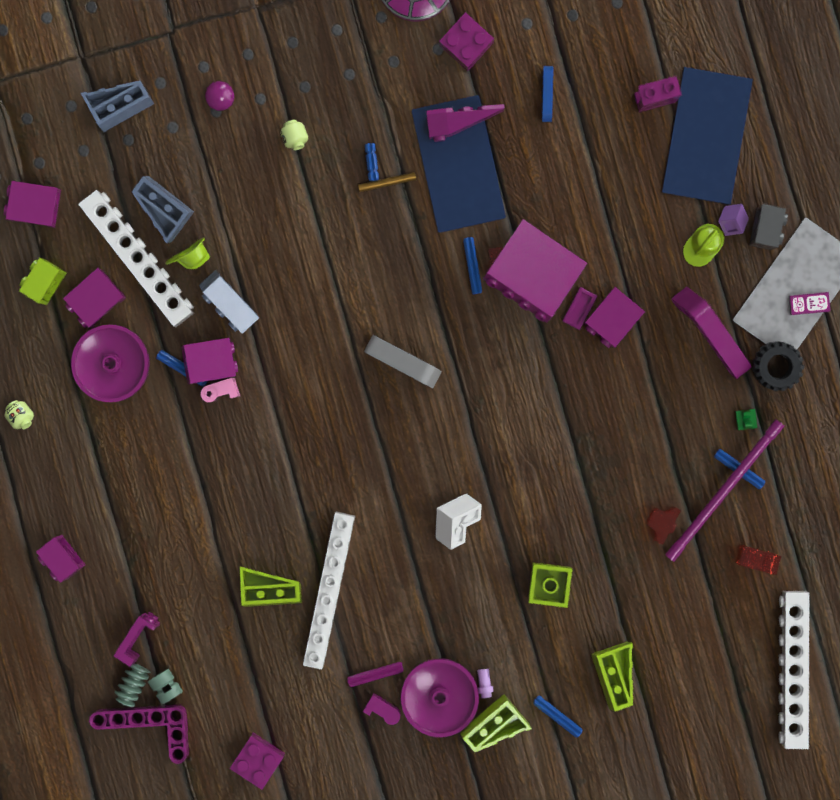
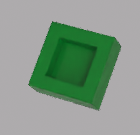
[735,409,758,430]

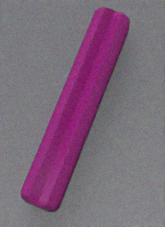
[347,662,404,687]

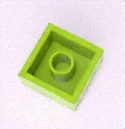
[19,258,67,305]
[528,562,572,608]

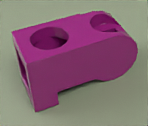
[363,693,401,725]

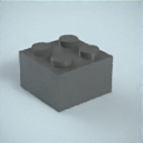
[749,204,788,250]

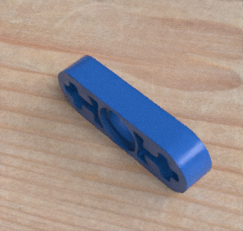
[542,66,553,122]

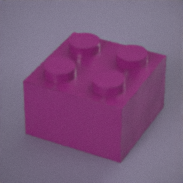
[439,12,494,71]
[36,535,86,583]
[230,732,285,790]

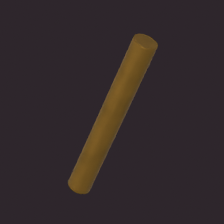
[358,172,416,192]

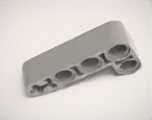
[364,335,442,388]

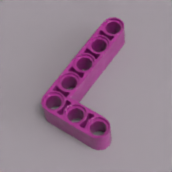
[671,286,752,380]
[89,705,189,764]

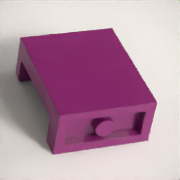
[634,76,682,112]
[4,181,61,228]
[63,268,126,328]
[584,287,645,348]
[181,338,238,385]
[114,612,160,667]

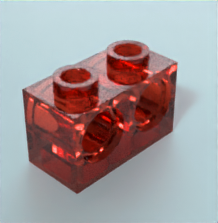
[735,544,782,575]

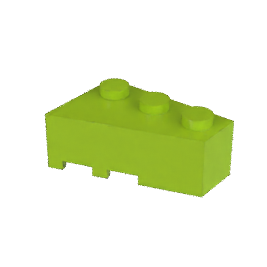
[240,567,302,607]
[591,641,633,712]
[460,695,532,752]

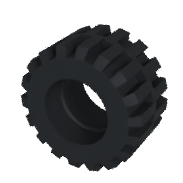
[752,341,804,391]

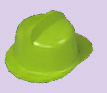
[683,224,724,267]
[165,237,210,269]

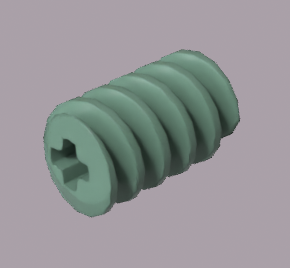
[114,664,151,707]

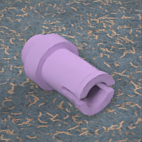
[477,669,494,698]

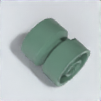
[148,668,183,705]

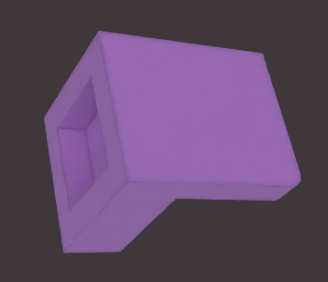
[718,204,749,236]

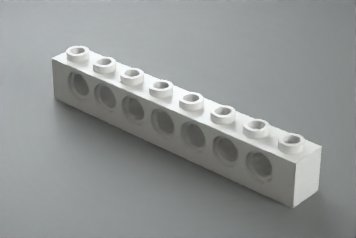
[79,190,194,327]
[303,512,355,669]
[779,591,809,749]

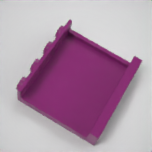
[483,219,587,323]

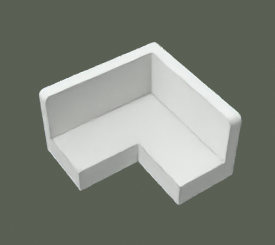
[436,494,482,550]

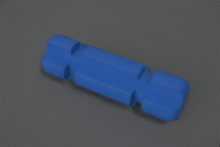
[365,143,379,181]

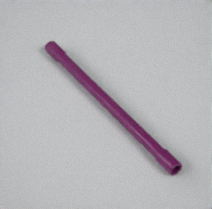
[665,419,785,562]

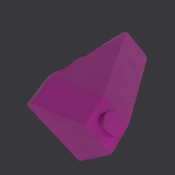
[427,104,504,142]

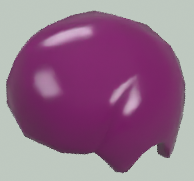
[205,81,235,111]

